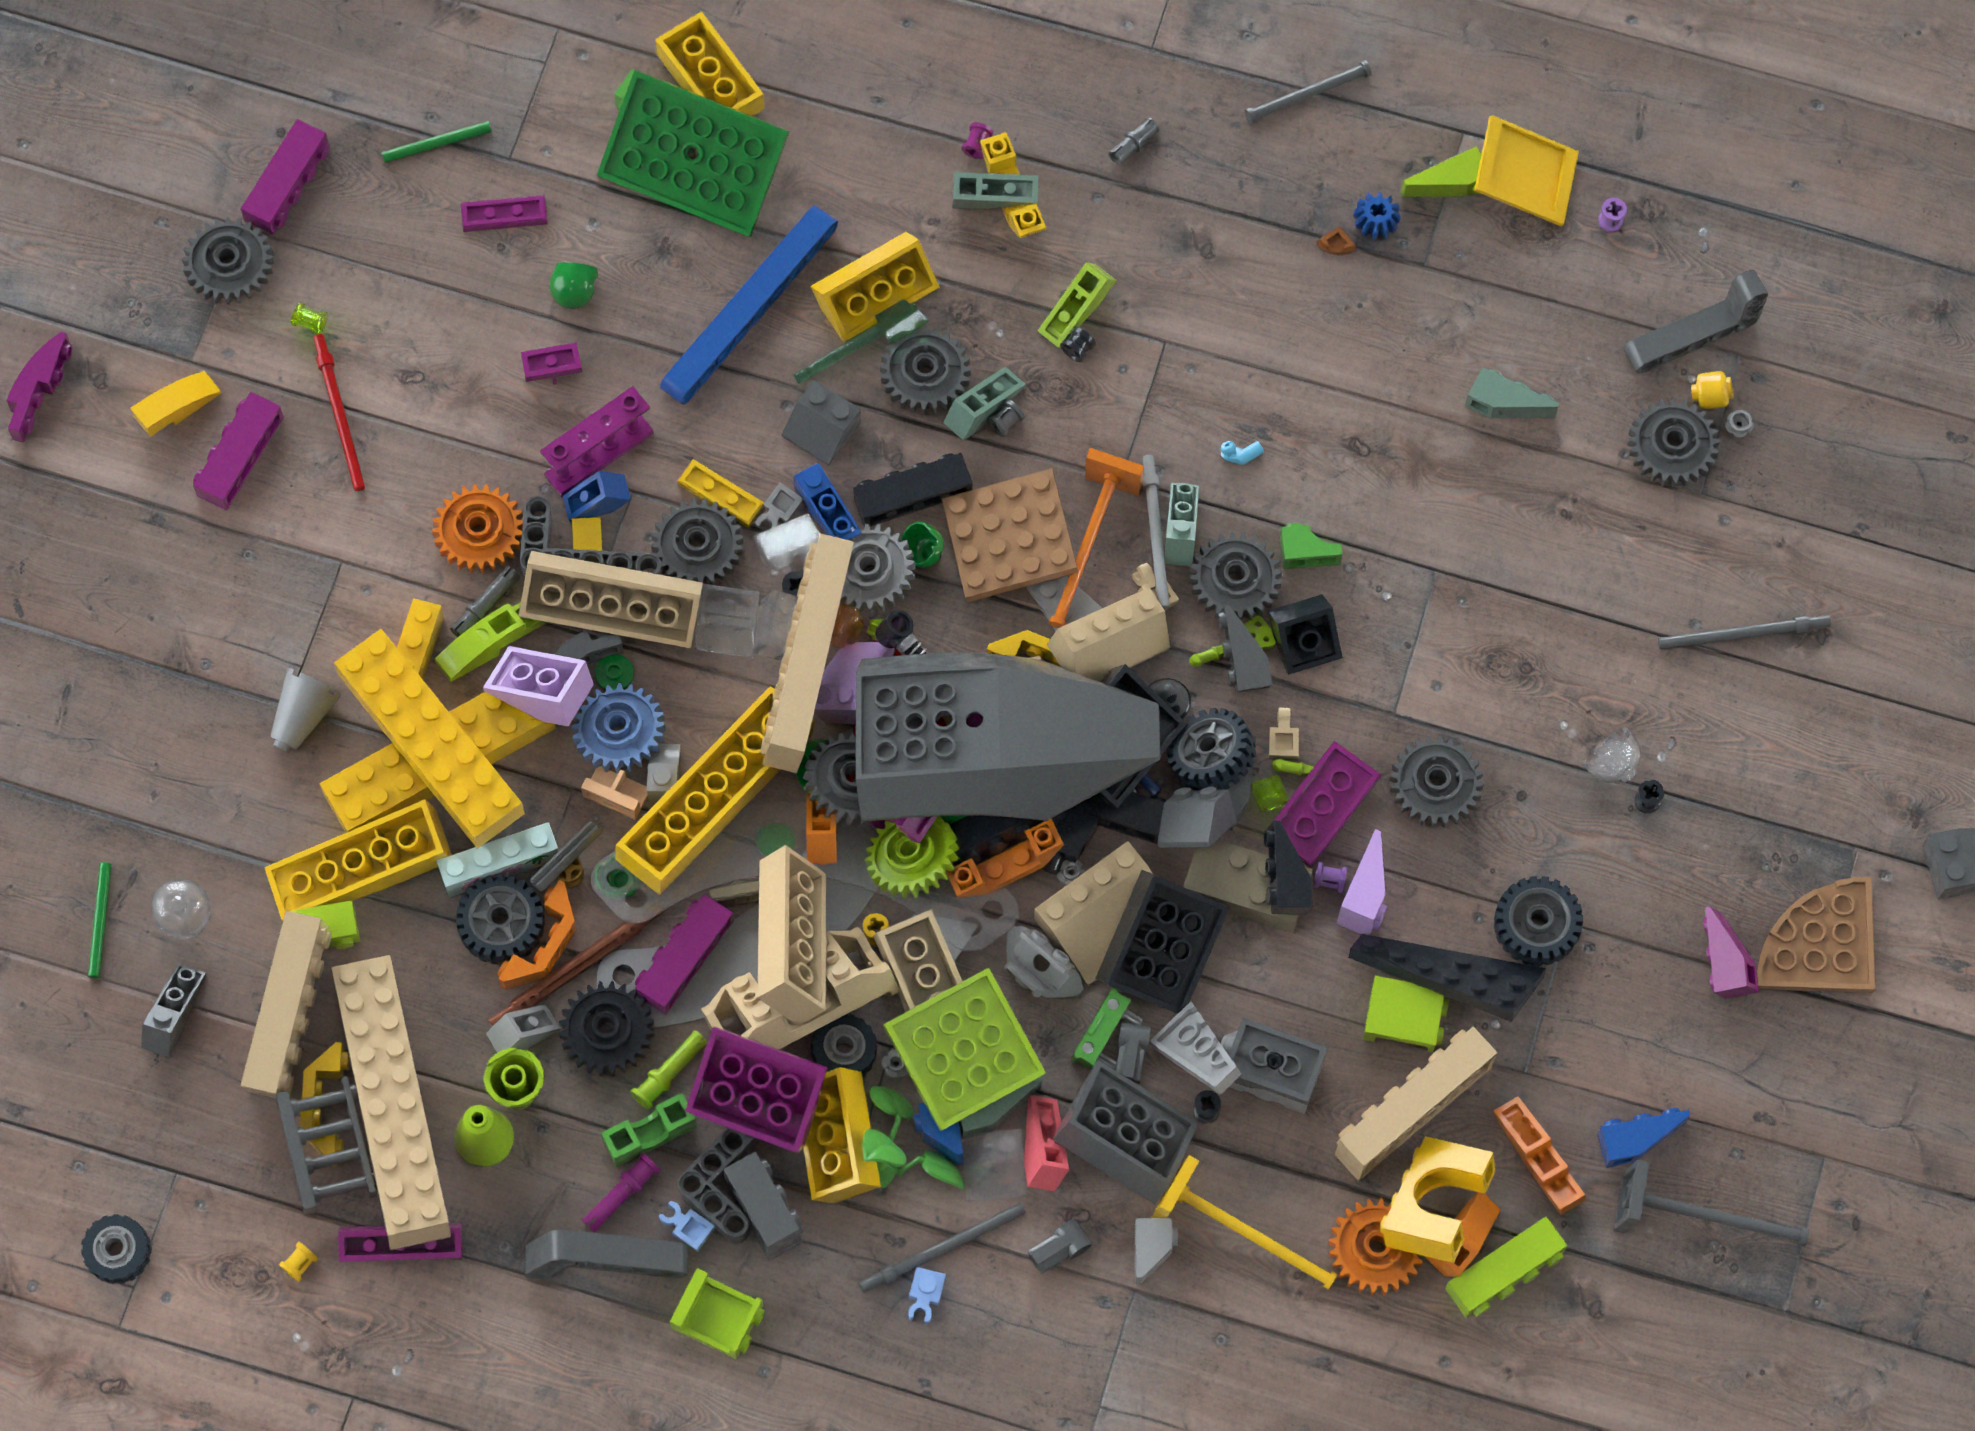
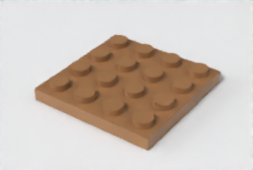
[942,468,1078,603]

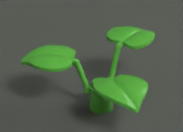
[862,1085,965,1190]

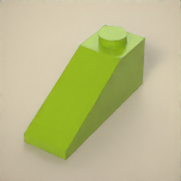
[1401,146,1482,197]
[1037,262,1117,348]

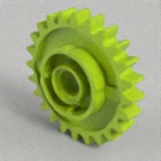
[865,816,959,899]

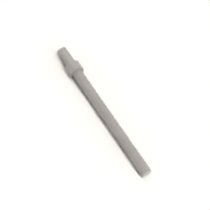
[1142,455,1170,611]

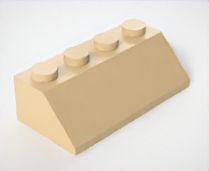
[1047,587,1170,682]

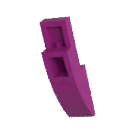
[6,332,73,443]

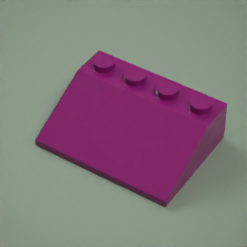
[685,1026,827,1153]

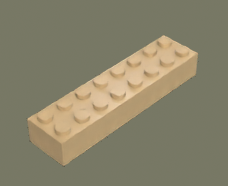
[760,533,854,773]

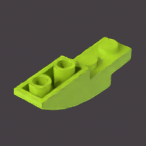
[435,602,548,682]

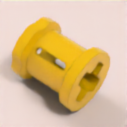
[862,913,889,947]
[279,1242,319,1282]

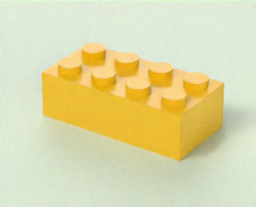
[655,11,764,116]
[803,1067,881,1204]

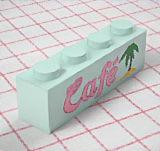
[436,822,559,898]

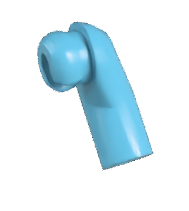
[1221,441,1264,465]

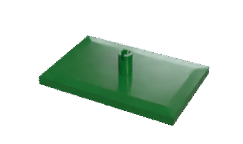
[596,70,790,237]

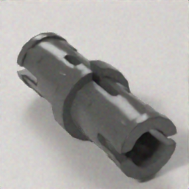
[1108,117,1160,166]

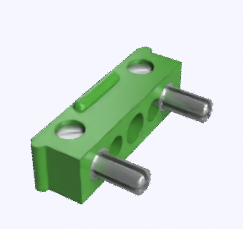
[1071,988,1142,1069]

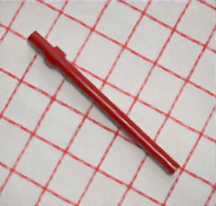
[313,334,365,491]

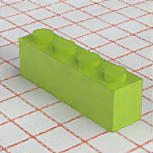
[1445,1217,1568,1318]

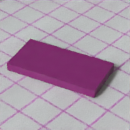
[1266,741,1381,869]

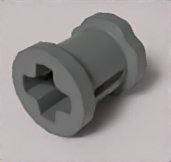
[987,399,1025,437]

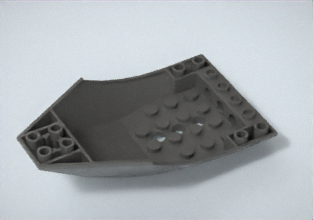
[856,653,1160,822]

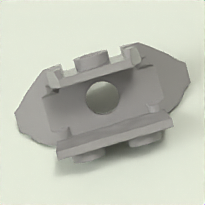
[1004,925,1084,998]

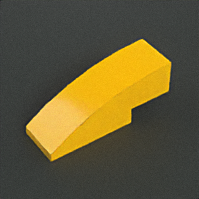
[130,371,221,437]

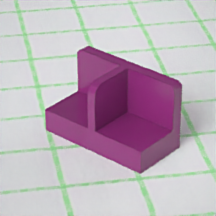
[521,342,582,385]

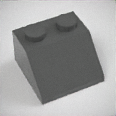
[782,380,861,466]
[1158,787,1237,848]

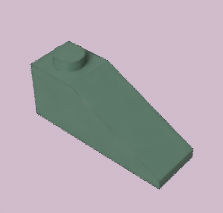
[952,172,1039,209]
[943,367,1026,441]

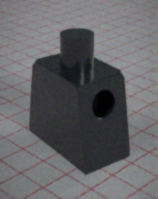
[1042,808,1099,875]

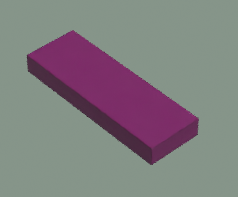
[461,195,547,232]

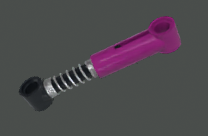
[875,610,983,728]

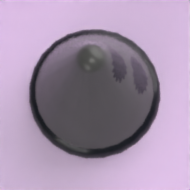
[1149,678,1191,719]

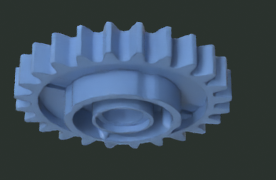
[571,683,666,773]

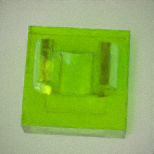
[1251,774,1289,813]

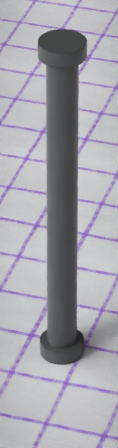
[1245,60,1372,124]

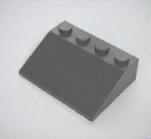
[1053,1060,1198,1203]

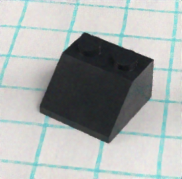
[1268,594,1343,675]

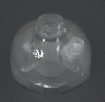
[1582,727,1641,783]
[151,879,211,940]

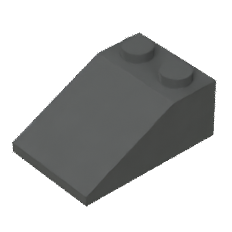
[1922,828,1975,900]

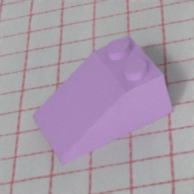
[814,642,894,724]
[483,646,594,726]
[1336,829,1387,935]

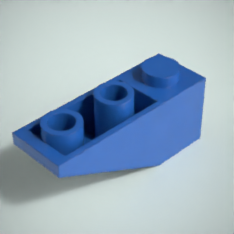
[794,462,862,541]
[1597,1108,1690,1168]

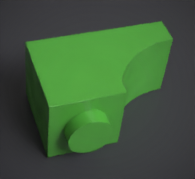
[1279,523,1342,570]

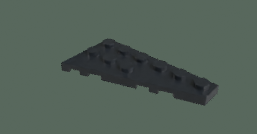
[1348,934,1546,1022]

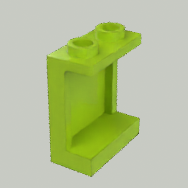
[1363,976,1449,1053]
[670,1268,766,1359]

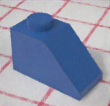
[563,471,631,522]
[913,1103,964,1165]

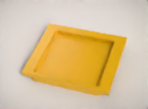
[1474,115,1579,226]

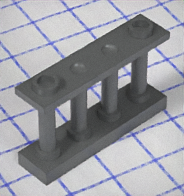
[276,1076,377,1215]

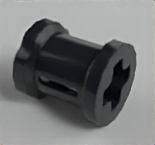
[1634,780,1664,814]
[1193,1090,1221,1124]

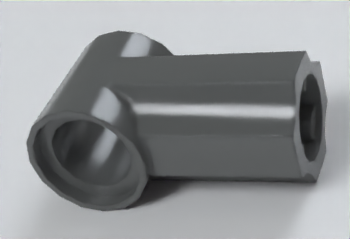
[1115,1022,1151,1084]
[1028,1219,1092,1274]

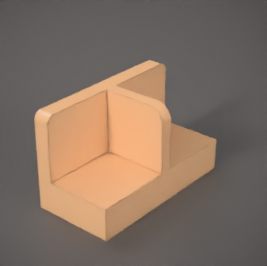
[581,766,648,820]

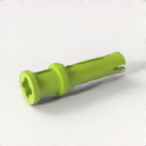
[630,1030,708,1110]

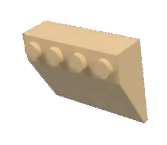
[1034,841,1153,987]

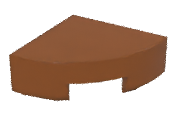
[1317,226,1356,255]

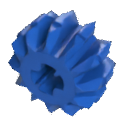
[1353,191,1401,240]

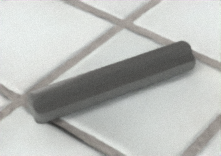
[531,821,601,891]

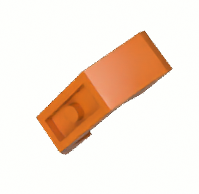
[946,819,1064,898]
[497,880,577,990]

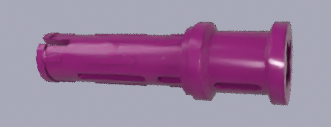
[581,1152,661,1233]

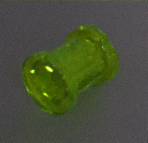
[291,302,328,335]

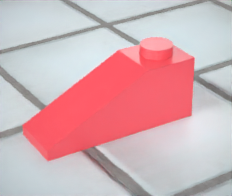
[1024,1095,1069,1192]

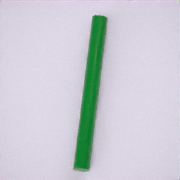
[381,121,492,163]
[88,862,111,979]

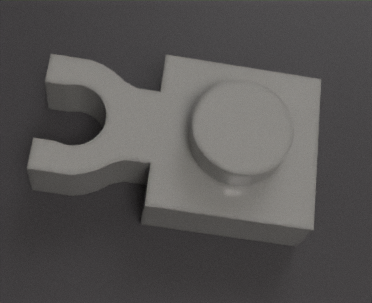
[754,482,803,537]

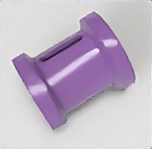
[1598,198,1627,232]
[1313,862,1347,893]

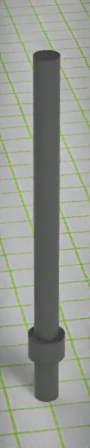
[1658,615,1831,649]
[858,1203,1025,1293]

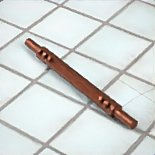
[488,902,665,1027]

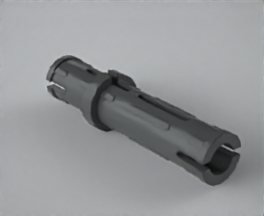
[450,566,520,638]

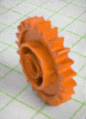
[432,484,523,574]
[1328,1198,1423,1296]

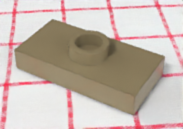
[710,880,759,908]

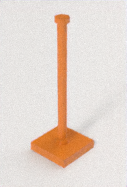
[1049,448,1144,629]

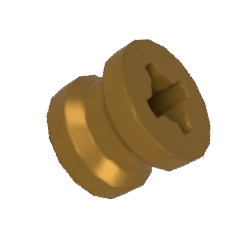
[556,857,584,889]

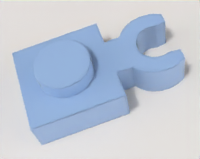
[659,1201,715,1252]
[908,1267,946,1325]

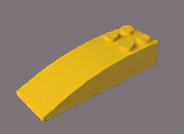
[264,799,452,921]

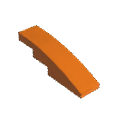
[1493,1096,1586,1215]

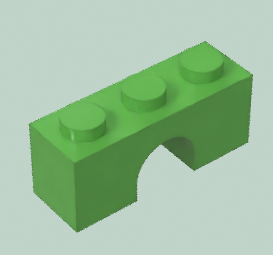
[601,1093,697,1168]

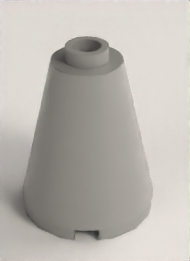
[270,668,341,752]

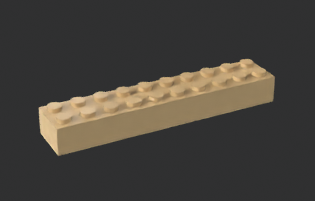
[331,955,451,1250]

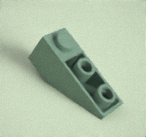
[1465,367,1560,418]
[1164,483,1199,567]
[958,1077,1042,1139]

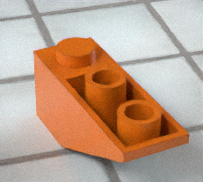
[1424,1192,1501,1277]

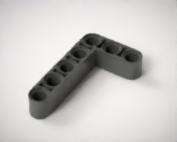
[1624,269,1768,374]
[520,496,662,579]
[678,1127,761,1244]
[525,1230,688,1279]

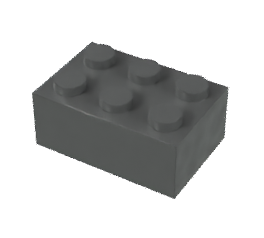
[724,1152,803,1261]

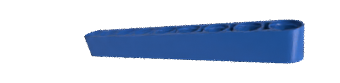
[660,205,839,405]

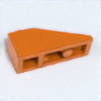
[806,793,837,865]

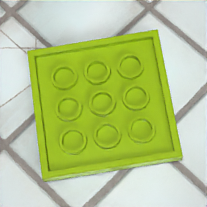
[883,968,1046,1131]

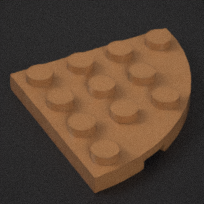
[1756,877,1875,993]

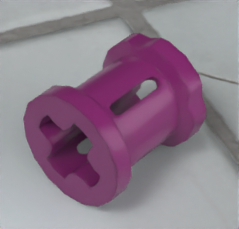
[961,122,994,159]

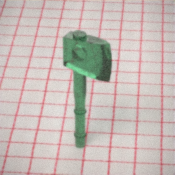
[793,299,929,384]

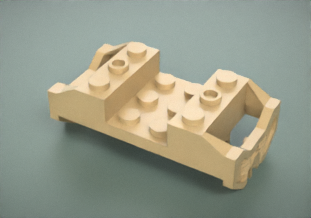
[701,927,900,1050]

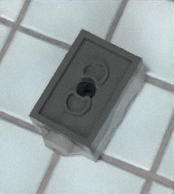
[1221,1018,1328,1115]

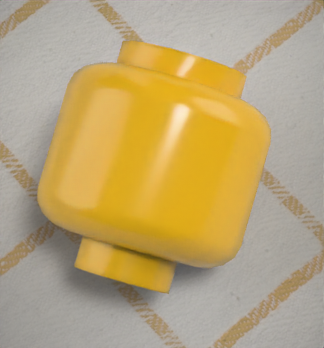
[1691,371,1734,410]

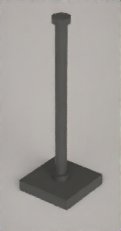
[1613,1160,1809,1246]

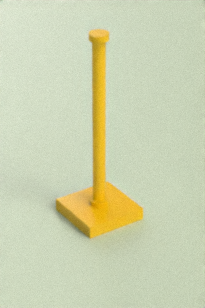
[1151,1155,1337,1290]

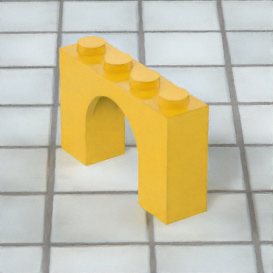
[1380,1136,1496,1263]

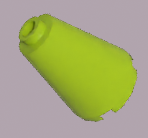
[483,1047,544,1110]
[454,1105,514,1167]

